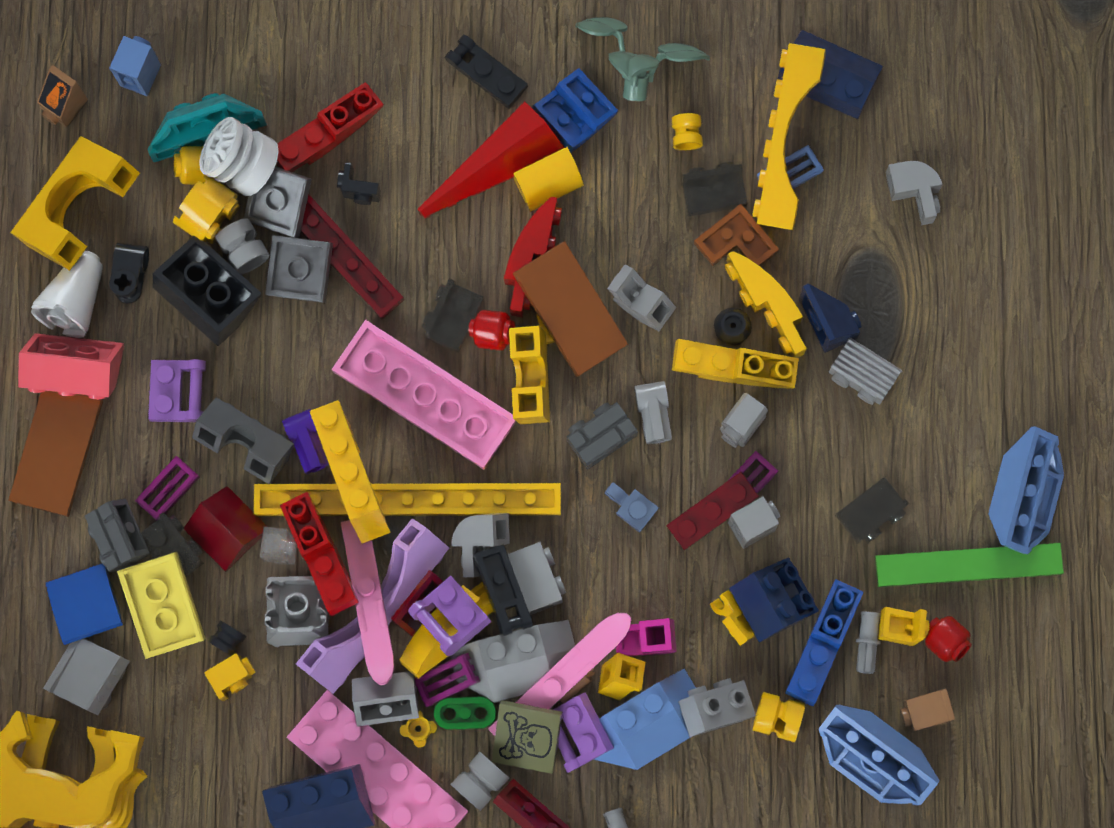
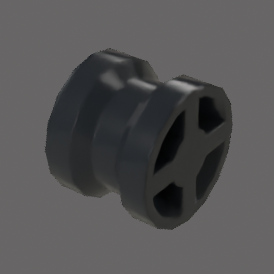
[207,620,247,656]

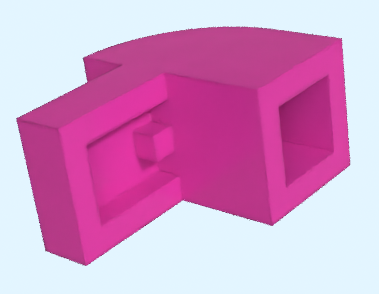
[616,618,677,657]

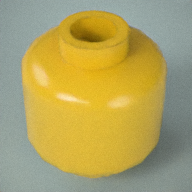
[174,146,206,185]

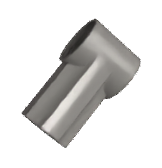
[634,381,672,444]

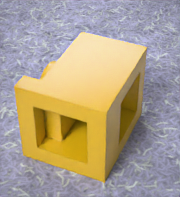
[204,653,256,701]
[598,653,646,700]

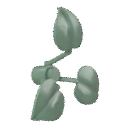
[575,17,710,101]

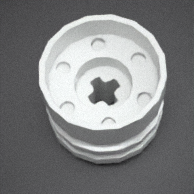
[199,117,279,196]

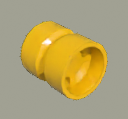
[752,692,805,743]

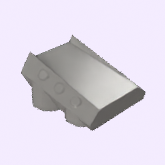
[265,576,328,648]
[43,639,130,715]

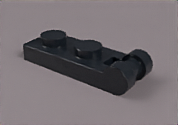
[444,34,528,109]
[473,544,533,636]

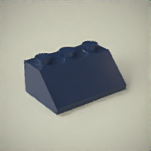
[778,30,883,119]
[262,764,376,828]

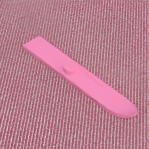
[341,520,394,686]
[488,613,631,736]

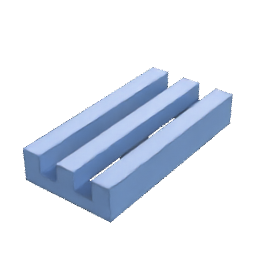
[756,145,824,189]

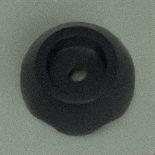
[714,308,752,345]

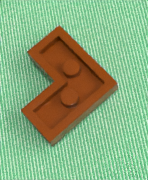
[694,204,779,266]

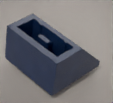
[729,557,819,642]

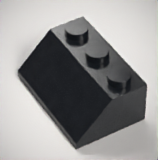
[153,236,262,346]

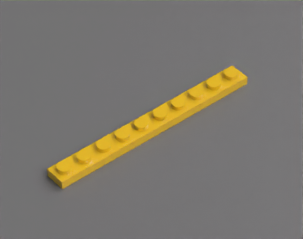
[254,483,561,516]

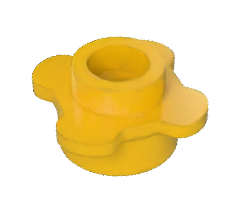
[400,711,437,748]

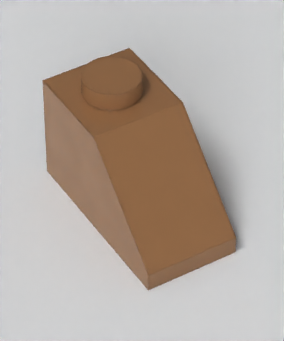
[900,688,955,733]

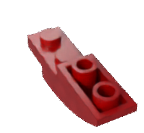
[276,82,384,172]
[504,197,562,318]
[280,492,359,616]

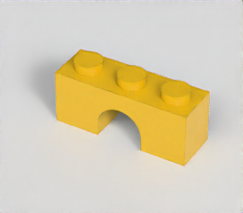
[509,326,550,425]

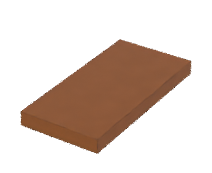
[512,241,628,377]
[8,391,103,517]

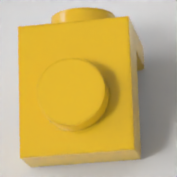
[878,607,929,646]

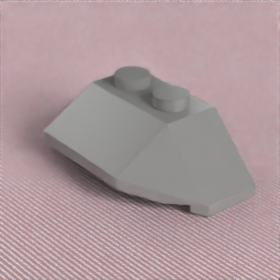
[450,620,575,703]

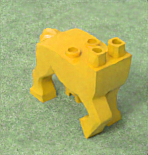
[0,711,147,828]

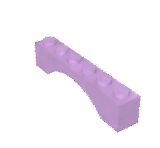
[296,519,449,694]

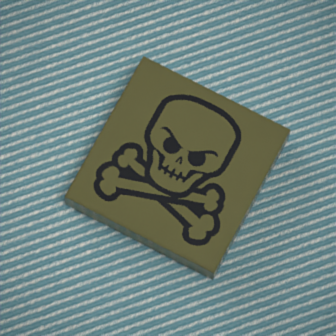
[492,700,563,774]

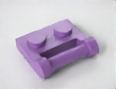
[148,359,206,422]
[408,576,491,656]
[553,692,614,773]

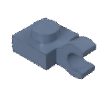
[604,482,659,533]

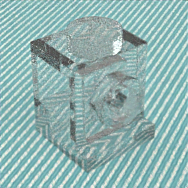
[260,527,297,565]

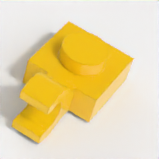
[710,590,755,646]

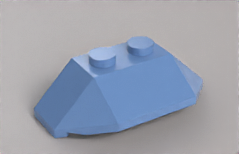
[988,427,1064,554]
[594,669,696,770]
[818,705,940,805]

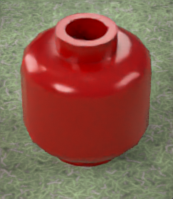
[468,310,516,351]
[925,616,972,662]

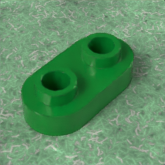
[434,697,496,730]

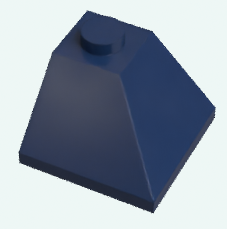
[799,284,862,353]

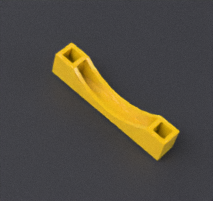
[753,43,826,230]

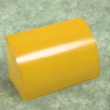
[513,147,584,212]

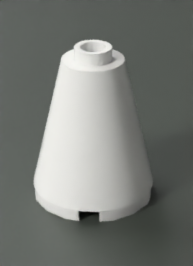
[31,251,103,338]

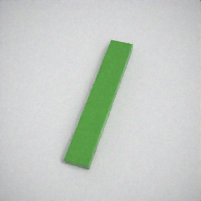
[875,543,1064,587]

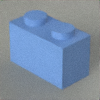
[110,36,161,96]

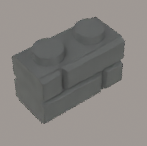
[566,402,638,470]
[85,499,150,572]

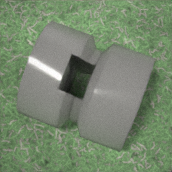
[215,218,270,275]
[450,752,510,811]

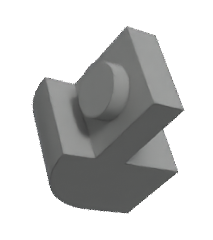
[886,161,943,225]
[607,264,677,331]
[452,513,510,577]

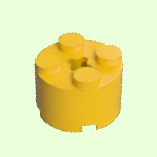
[173,175,240,244]

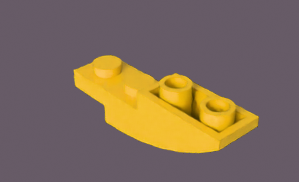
[725,251,807,358]
[672,339,799,389]
[399,582,493,678]

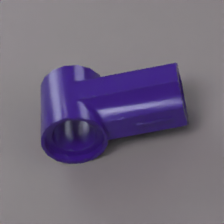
[282,409,329,474]

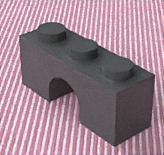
[192,397,294,484]

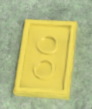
[117,552,206,659]

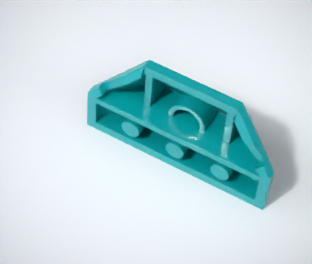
[147,93,267,163]

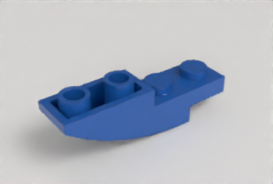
[785,579,864,707]

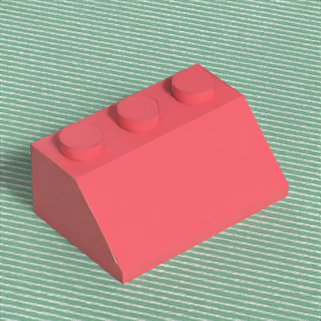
[18,333,124,400]

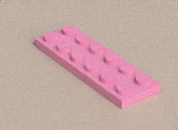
[332,320,516,470]
[287,690,469,828]

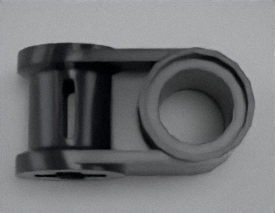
[109,243,149,304]

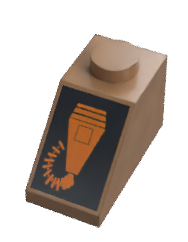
[37,65,88,127]

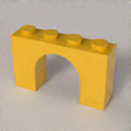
[10,136,140,271]
[310,400,391,544]

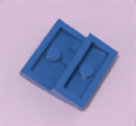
[532,68,618,153]
[46,564,123,645]

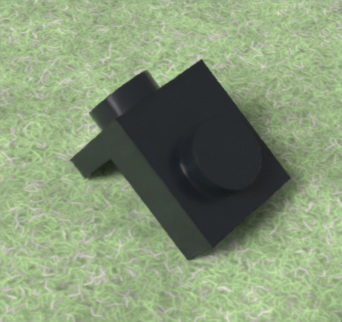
[337,162,381,205]

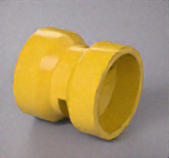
[672,113,703,151]

